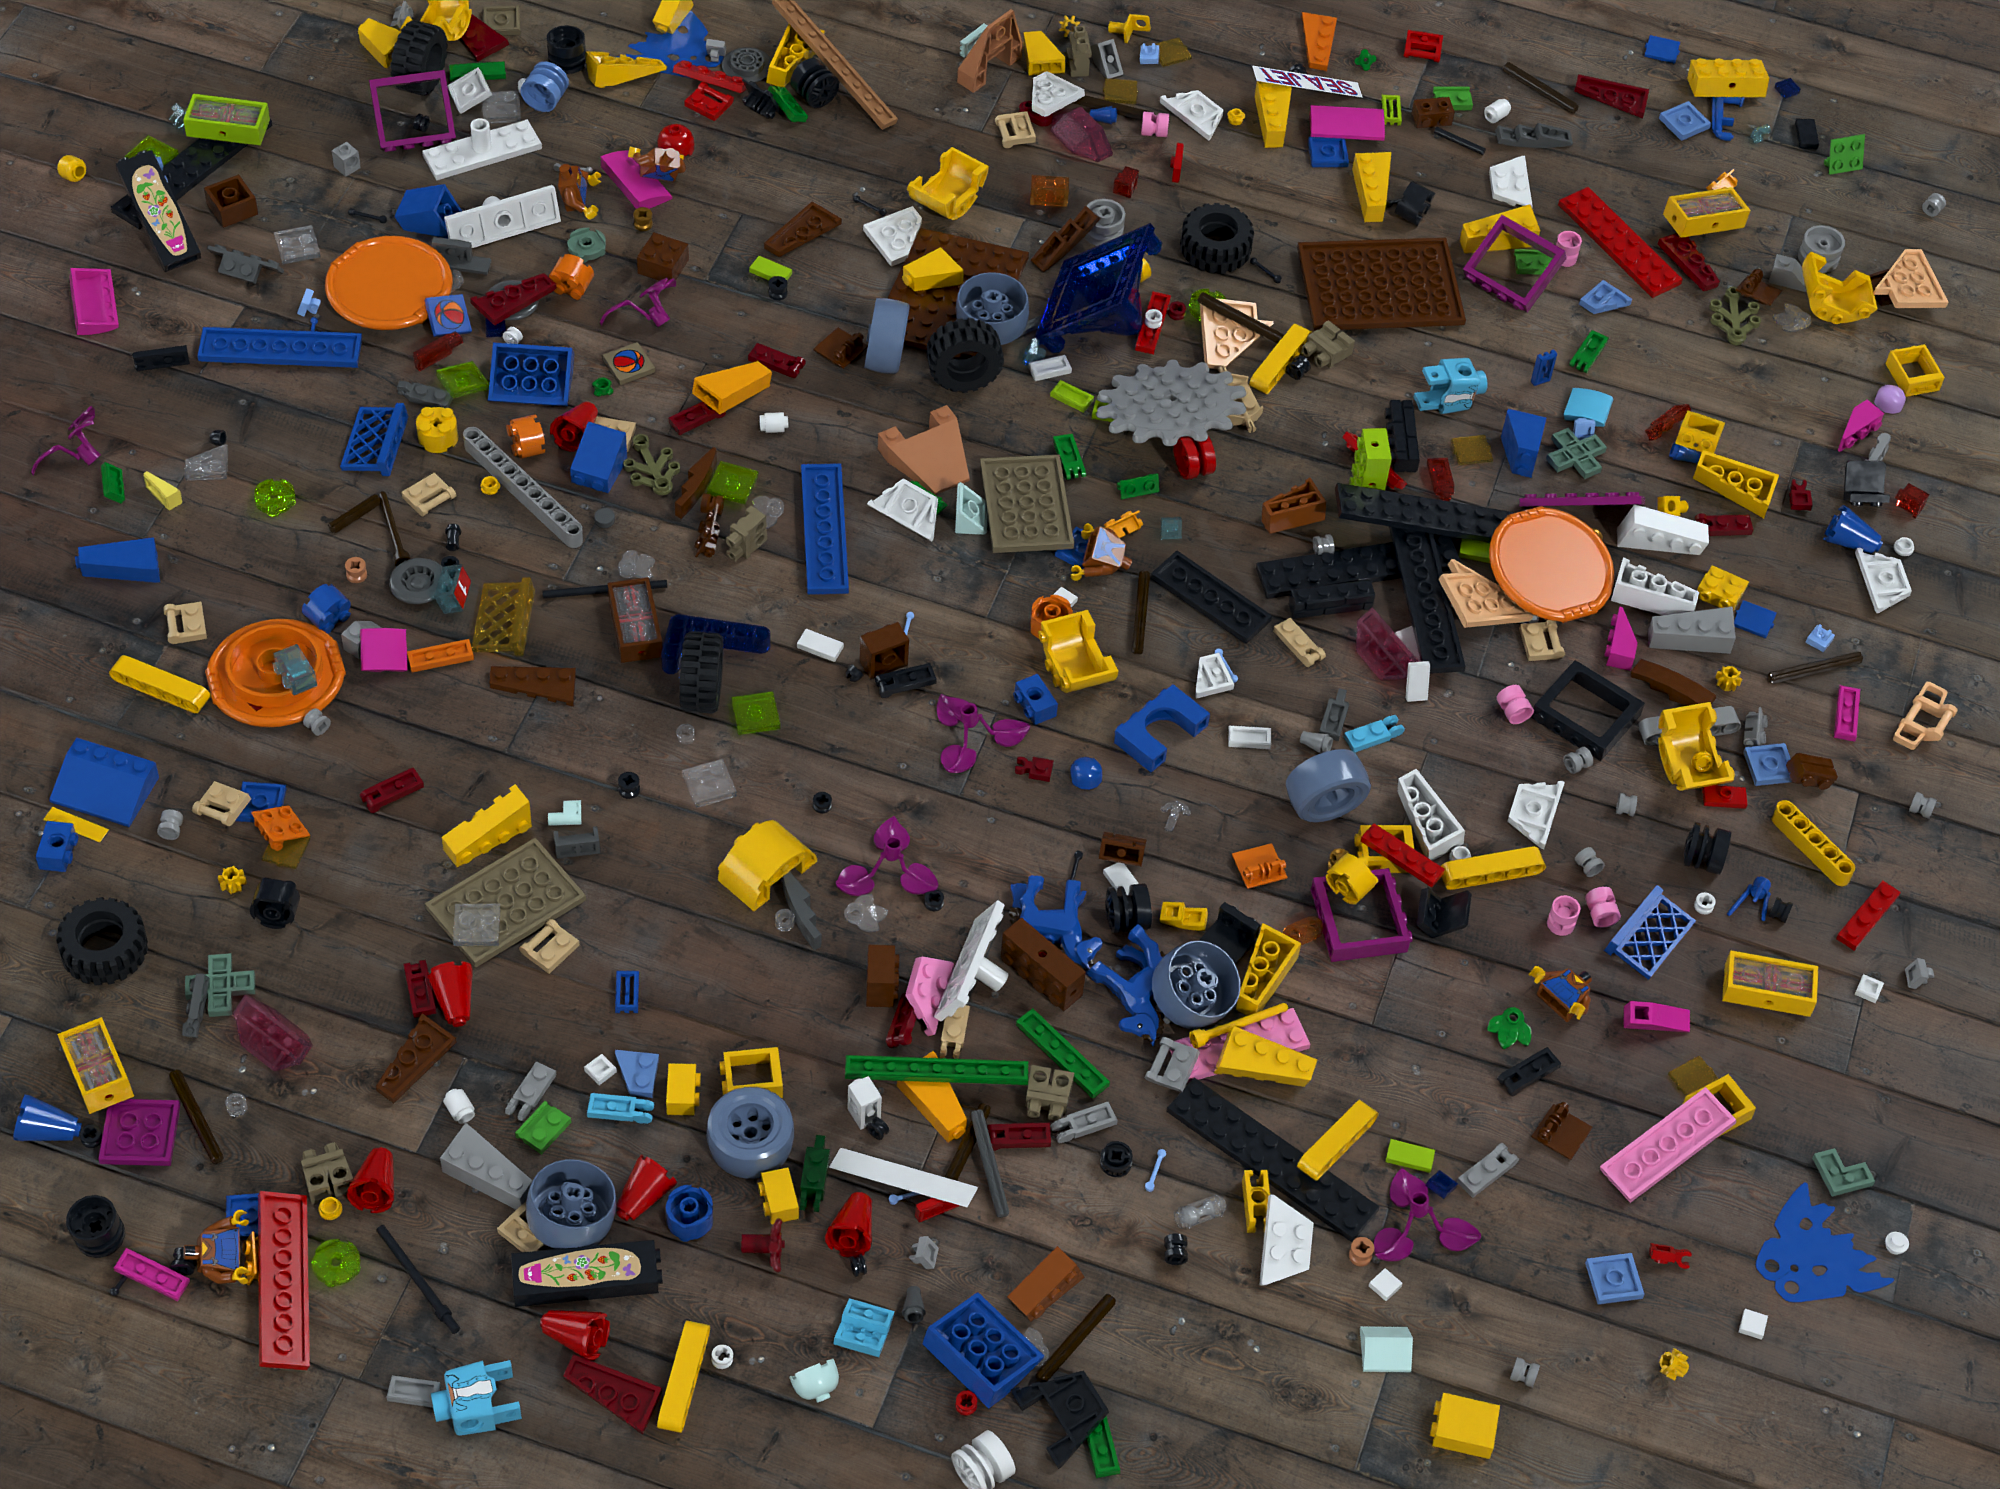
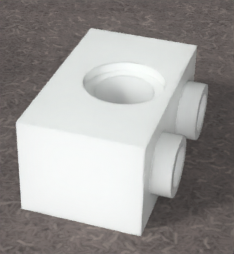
[847,1076,882,1130]

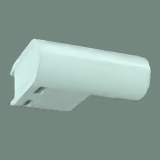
[548,800,582,826]

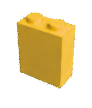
[1430,1393,1500,1459]

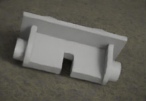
[390,0,414,31]
[1743,707,1768,747]

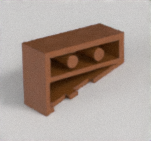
[1262,478,1326,534]
[1007,1246,1085,1322]

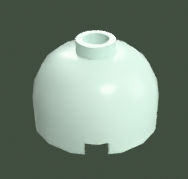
[789,1359,839,1403]

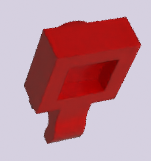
[1649,1243,1692,1269]

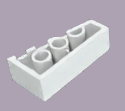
[1617,504,1709,555]
[1611,557,1699,615]
[1397,769,1465,861]

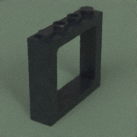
[1531,660,1645,761]

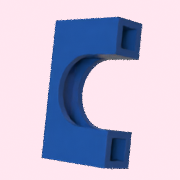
[1114,684,1210,772]

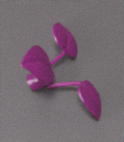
[600,278,676,328]
[31,406,101,476]
[937,694,1030,773]
[835,816,938,896]
[1374,1168,1481,1261]

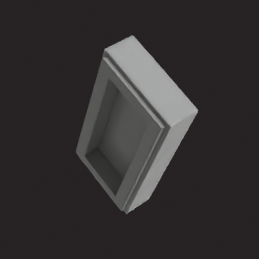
[386,1375,440,1408]

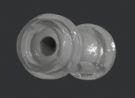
[1174,1194,1227,1229]

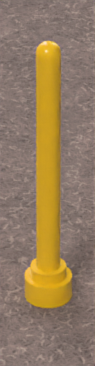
[1189,1003,1288,1049]

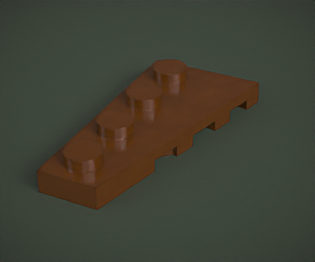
[489,666,576,707]
[376,1013,457,1104]

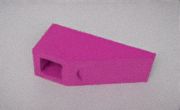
[1838,400,1884,452]
[1604,607,1638,671]
[1624,1001,1690,1032]

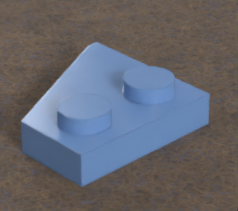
[1579,280,1632,314]
[615,1050,659,1098]

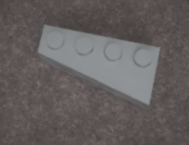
[440,1123,532,1210]

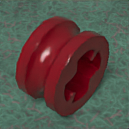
[1168,301,1186,320]

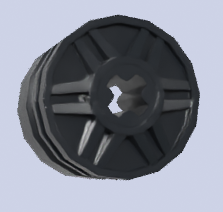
[547,25,586,74]
[790,58,840,108]
[1683,822,1732,875]
[1105,883,1152,933]
[66,1195,125,1258]

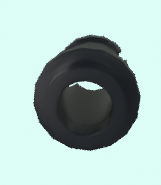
[445,524,462,551]

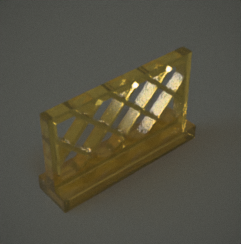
[472,577,535,656]

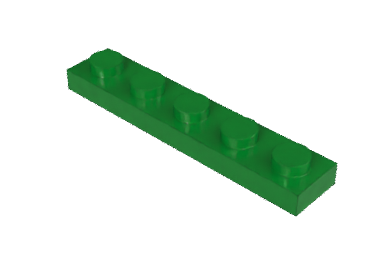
[1016,1008,1110,1099]

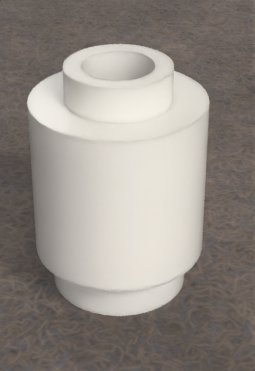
[1484,99,1511,123]
[759,412,788,433]
[443,1089,475,1124]

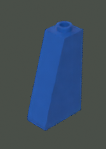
[75,537,160,583]

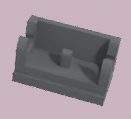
[553,826,600,859]

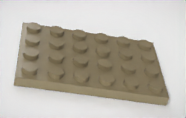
[980,455,1074,553]
[425,838,586,968]

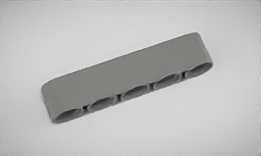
[1638,706,1741,746]

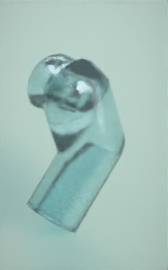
[1751,124,1771,144]

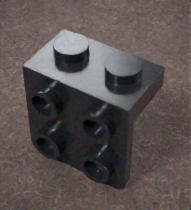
[1843,460,1890,506]
[1417,887,1472,938]
[1200,902,1261,965]

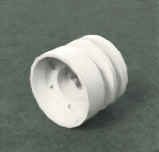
[951,1430,1016,1489]

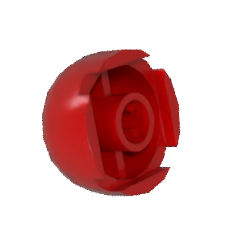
[657,124,694,156]

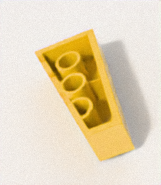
[1255,81,1292,148]
[1352,152,1392,222]
[1236,923,1301,1016]

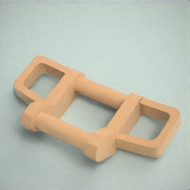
[1893,682,1958,750]

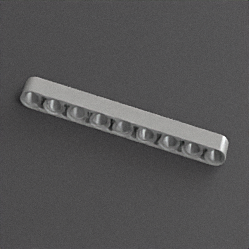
[463,427,583,548]

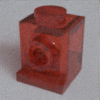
[1113,166,1139,198]
[1895,483,1930,519]

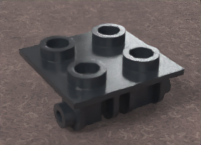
[742,79,781,119]

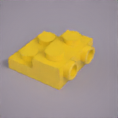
[1697,565,1749,611]

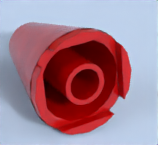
[550,402,598,452]
[427,961,473,1027]
[347,1147,394,1213]
[616,1154,678,1222]
[825,1192,872,1258]
[540,1310,610,1360]

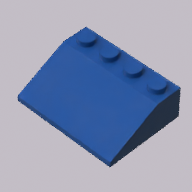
[488,342,575,407]
[49,738,159,827]
[922,1292,1044,1409]

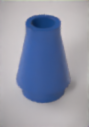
[1090,106,1117,124]
[1669,442,1701,463]

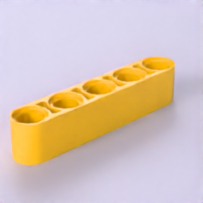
[1249,324,1312,394]
[109,655,211,713]
[1772,800,1855,886]
[1441,846,1546,890]
[1297,1100,1379,1181]
[657,1320,710,1433]

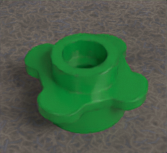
[1355,49,1376,71]
[592,377,613,397]

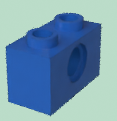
[1013,674,1058,725]
[36,821,78,872]

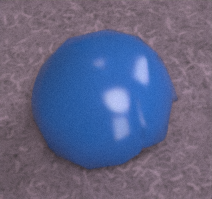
[1070,757,1102,790]

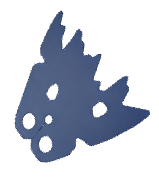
[616,10,724,78]
[1756,1182,1894,1302]

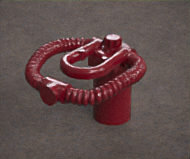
[741,1218,785,1273]

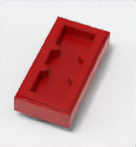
[1170,143,1184,183]
[1702,785,1748,809]
[915,1197,960,1222]

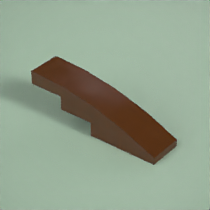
[1031,206,1101,272]
[675,447,717,519]
[1631,659,1716,706]

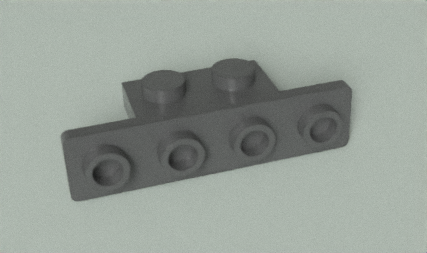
[432,237,491,275]
[207,244,284,284]

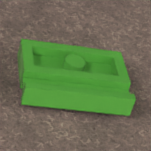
[1433,87,1473,110]
[1514,249,1552,275]
[515,1101,571,1155]

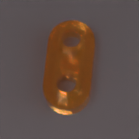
[1283,916,1323,945]

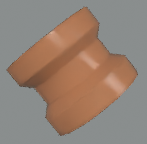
[345,557,367,583]
[1349,1237,1374,1267]

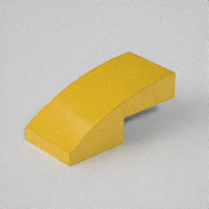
[1160,902,1208,931]

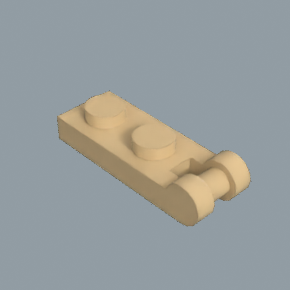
[1273,618,1326,667]

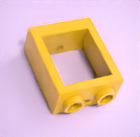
[1885,344,1945,397]
[1675,411,1725,453]
[1354,825,1414,873]
[719,1047,783,1098]
[1683,1074,1756,1138]

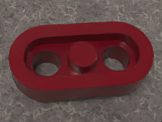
[1019,101,1053,127]

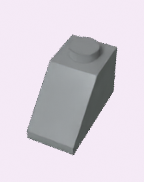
[1090,39,1123,80]
[1768,254,1806,292]
[341,621,382,660]

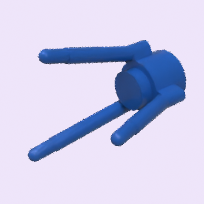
[1727,877,1771,921]

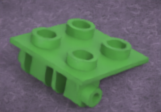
[1824,134,1865,175]

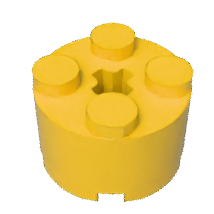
[416,407,458,453]
[1326,853,1378,905]

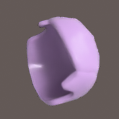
[1874,385,1906,414]

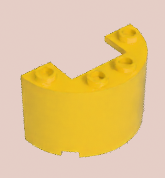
[400,0,472,41]
[907,147,989,220]
[1802,252,1878,324]
[1038,610,1118,693]
[1658,702,1735,791]
[718,820,817,911]

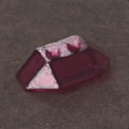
[1051,107,1113,162]
[1356,607,1420,681]
[233,994,313,1071]

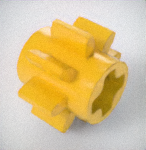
[1058,15,1080,37]
[1715,666,1742,691]
[218,866,247,894]
[1659,1348,1689,1380]

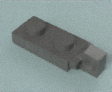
[397,381,454,408]
[1319,688,1349,741]
[182,973,210,1038]

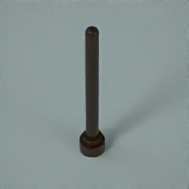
[378,491,411,567]

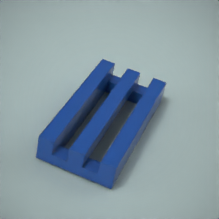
[1531,349,1557,386]
[615,971,639,1013]

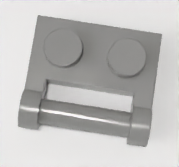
[1144,1037,1200,1092]

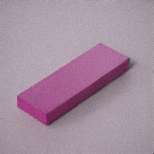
[1834,685,1860,742]
[114,1248,190,1302]

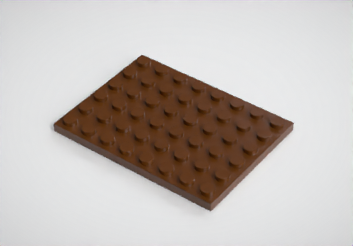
[888,228,1029,359]
[1297,237,1466,331]

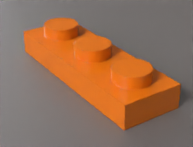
[407,639,474,673]

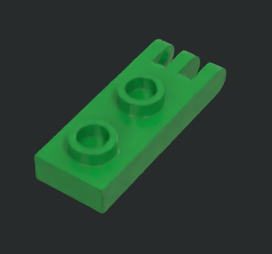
[768,86,808,122]
[1569,330,1609,373]
[1053,433,1086,480]

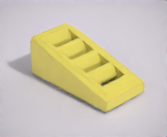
[143,471,182,511]

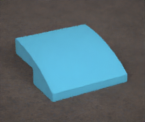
[1564,388,1613,427]
[833,1298,895,1357]

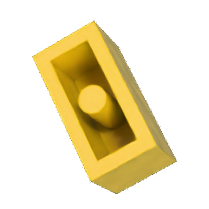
[666,1063,701,1115]
[758,1168,799,1224]

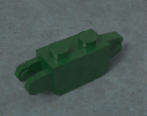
[799,1135,830,1212]

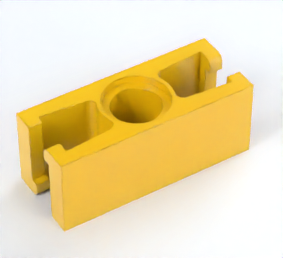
[1242,1170,1270,1233]

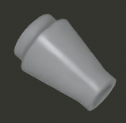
[1300,731,1333,754]

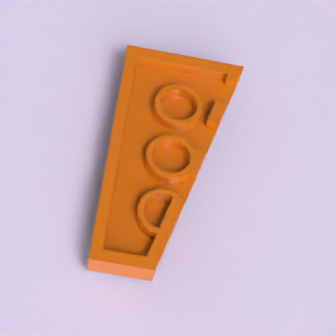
[1301,12,1337,71]

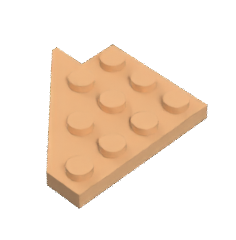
[1873,249,1949,308]
[1200,298,1273,369]
[1438,559,1533,628]

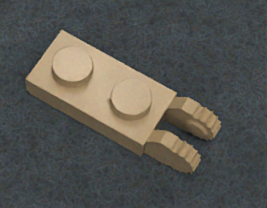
[940,1005,970,1059]

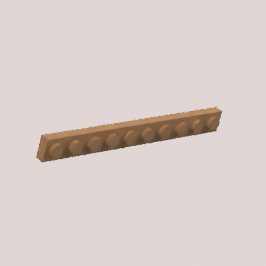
[772,0,898,130]

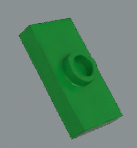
[101,462,125,504]

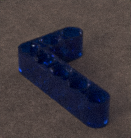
[661,614,771,674]

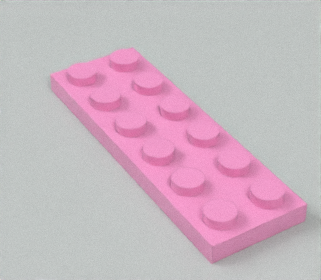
[1169,1008,1310,1083]
[1600,1087,1736,1203]

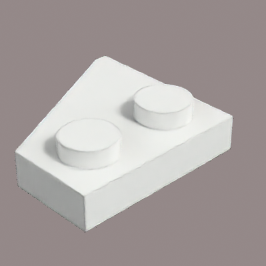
[1195,653,1234,699]

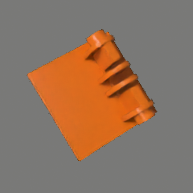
[251,805,310,851]
[1232,843,1288,889]

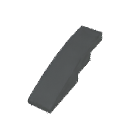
[1495,123,1573,148]
[782,871,822,950]

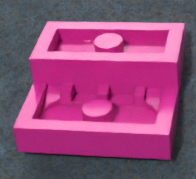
[360,628,407,672]

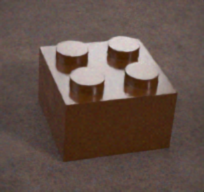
[204,174,258,228]
[637,232,689,281]
[860,622,909,679]
[866,945,899,1007]

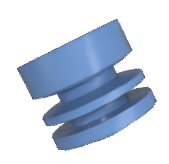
[520,61,569,112]

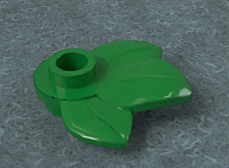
[1487,1007,1531,1049]

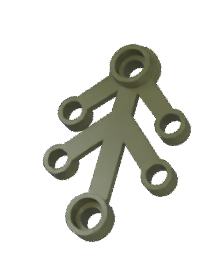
[1709,286,1761,346]
[623,434,680,495]

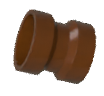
[700,493,725,516]

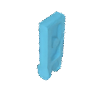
[1344,715,1405,752]
[587,1093,654,1124]

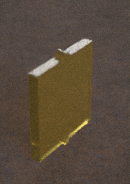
[1151,37,1192,67]
[1103,79,1139,104]
[1451,435,1493,465]
[262,836,310,869]
[1668,1055,1719,1096]

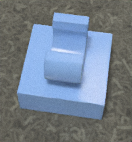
[1140,43,1160,64]
[297,288,321,316]
[1573,418,1596,441]
[1806,624,1835,652]

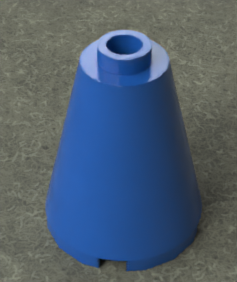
[1823,505,1883,554]
[13,1095,82,1141]

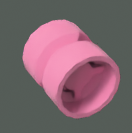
[1141,112,1169,138]
[1556,231,1582,267]
[1497,685,1534,724]
[1585,887,1621,928]
[1547,895,1580,936]

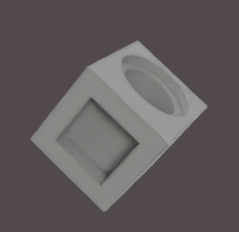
[332,142,361,177]

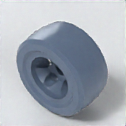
[956,272,1029,345]
[864,298,910,374]
[1286,749,1371,822]
[1152,940,1241,1029]
[707,1087,794,1178]
[526,1159,616,1249]

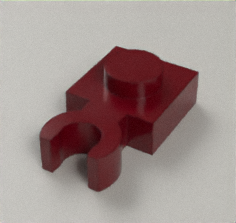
[1789,479,1813,511]
[1015,757,1054,782]

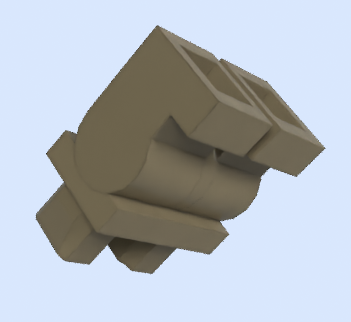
[1066,26,1092,77]
[1301,320,1355,368]
[726,505,767,561]
[1025,1065,1074,1121]
[301,1142,353,1204]

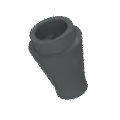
[902,1286,926,1323]

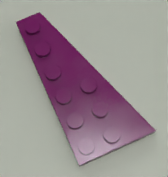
[1520,492,1645,506]

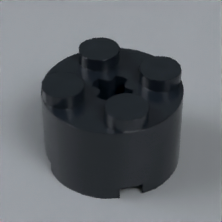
[1394,181,1436,226]
[250,877,300,929]

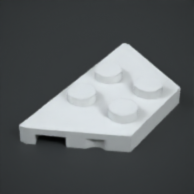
[1160,90,1223,141]
[1489,156,1533,207]
[867,478,938,542]
[1855,548,1912,613]
[1507,781,1565,849]
[1259,1195,1314,1286]

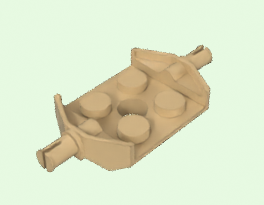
[1218,365,1263,433]

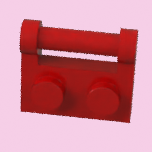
[1404,30,1443,63]
[684,82,734,121]

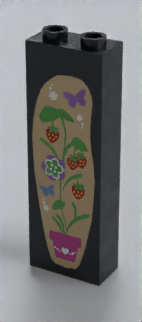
[115,150,201,272]
[511,1240,663,1307]

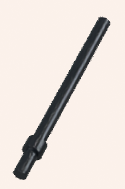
[542,579,668,599]
[376,1225,460,1334]

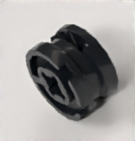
[1100,1141,1133,1177]

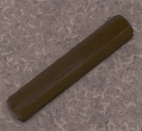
[328,494,381,534]

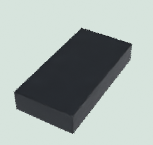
[1795,118,1819,149]

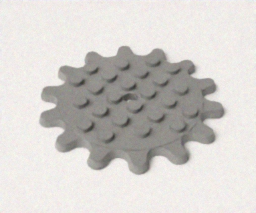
[1096,360,1246,446]

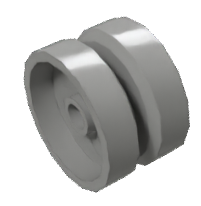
[1084,199,1126,247]
[1798,225,1845,273]

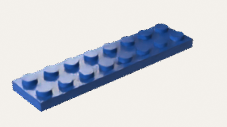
[197,327,362,368]
[801,464,849,595]

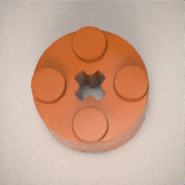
[549,254,594,300]
[506,414,545,459]
[1030,595,1073,639]

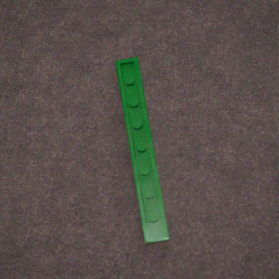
[845,1055,1028,1085]

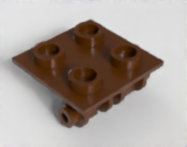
[1736,269,1782,306]
[813,327,868,369]
[694,503,720,557]
[1531,1102,1593,1160]

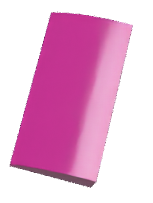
[1309,105,1385,141]
[601,150,672,209]
[69,268,119,335]

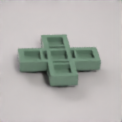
[1546,428,1607,479]
[185,953,255,1017]

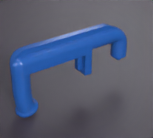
[1712,96,1745,141]

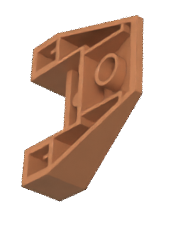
[957,9,1023,93]
[878,405,970,495]

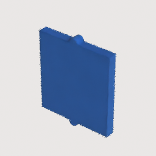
[1644,35,1680,64]
[1734,600,1777,638]

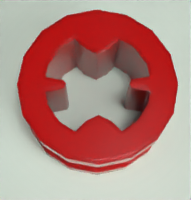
[955,1391,978,1416]

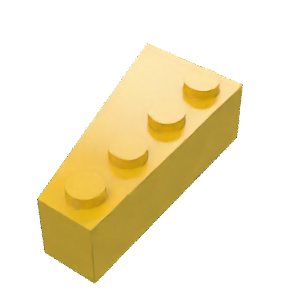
[766,24,825,87]
[1460,204,1540,254]
[1693,450,1779,519]
[442,784,532,867]
[1214,1026,1317,1087]

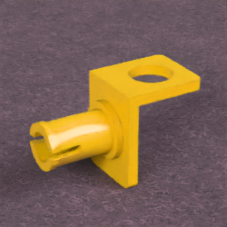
[1108,14,1151,43]
[1658,496,1689,516]

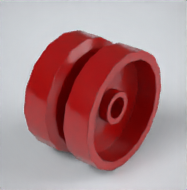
[1173,435,1216,480]

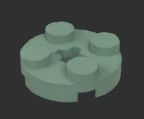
[567,228,606,263]

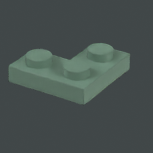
[1812,1148,1875,1197]

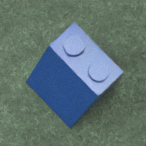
[395,184,462,239]
[1501,409,1546,478]
[570,422,627,493]

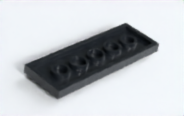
[1151,550,1272,644]

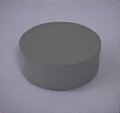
[594,508,615,528]

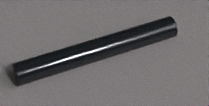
[1434,127,1486,155]

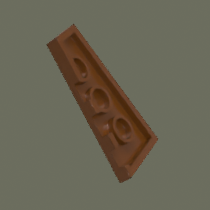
[764,202,842,257]

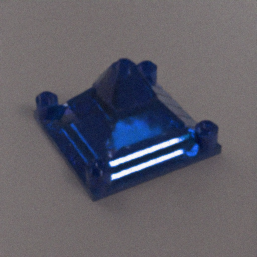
[1033,223,1163,354]

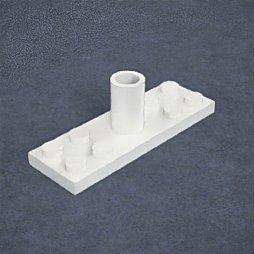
[422,118,542,181]
[444,185,561,248]
[934,900,1009,1021]

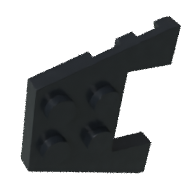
[1011,1370,1109,1469]

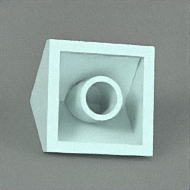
[955,482,987,535]
[1360,1326,1413,1372]

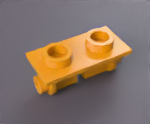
[1706,169,1738,191]
[1104,510,1143,538]
[242,1231,259,1285]

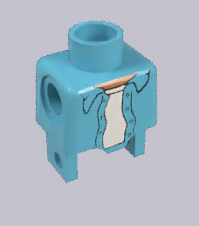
[1413,358,1487,414]
[431,1360,522,1435]

